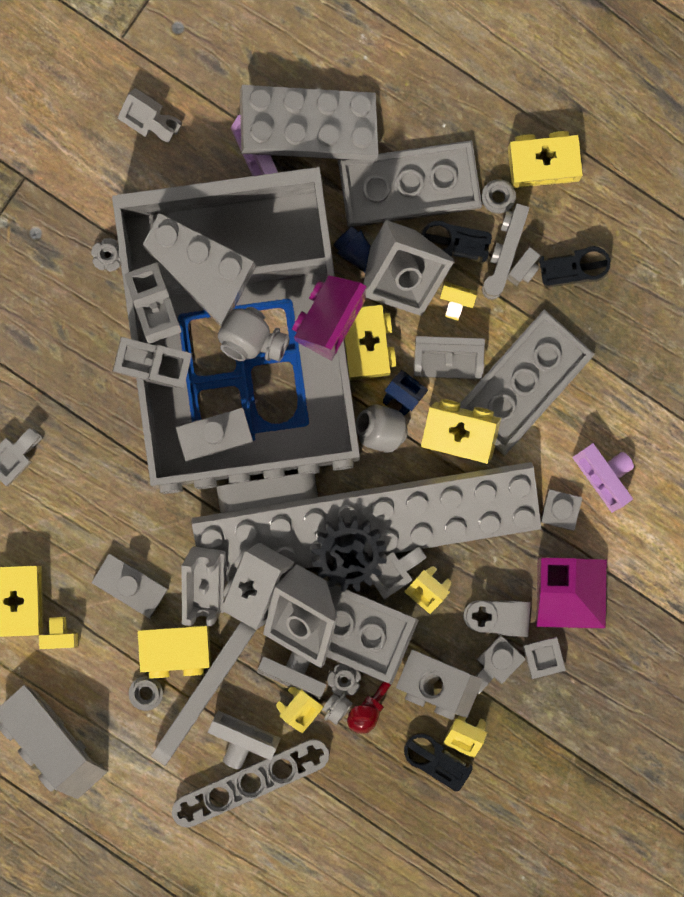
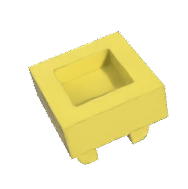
[440,282,477,321]
[404,566,451,614]
[39,617,78,649]
[276,687,324,733]
[443,716,487,758]

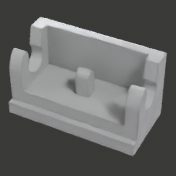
[414,336,485,379]
[181,546,226,626]

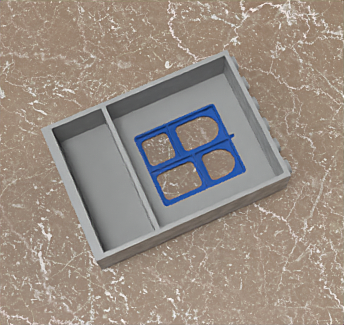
[112,167,360,494]

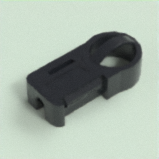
[420,221,492,263]
[539,246,610,288]
[404,733,473,791]

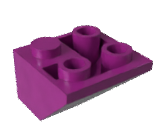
[536,558,607,628]

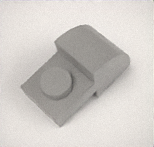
[124,262,182,344]
[112,337,192,389]

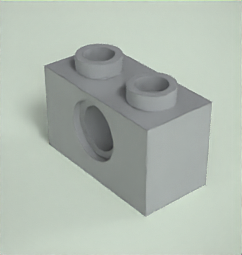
[396,650,483,720]

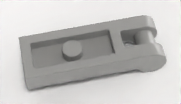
[482,204,530,300]

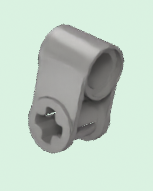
[463,600,531,637]

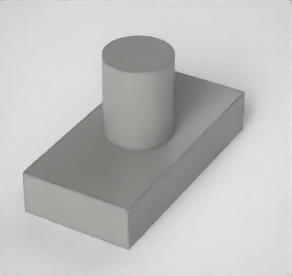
[176,408,253,462]
[91,554,168,619]
[257,652,326,700]
[208,710,281,769]

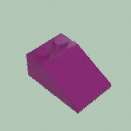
[292,275,367,361]

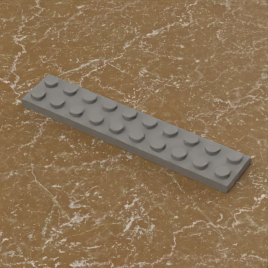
[191,462,541,581]

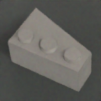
[143,213,256,327]
[0,685,108,799]

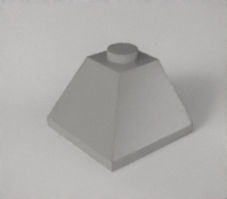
[364,220,454,316]
[263,564,338,668]

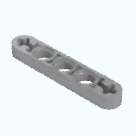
[151,622,256,766]
[172,738,329,828]

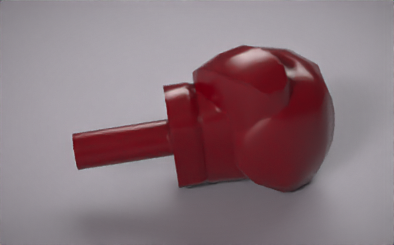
[347,681,391,734]

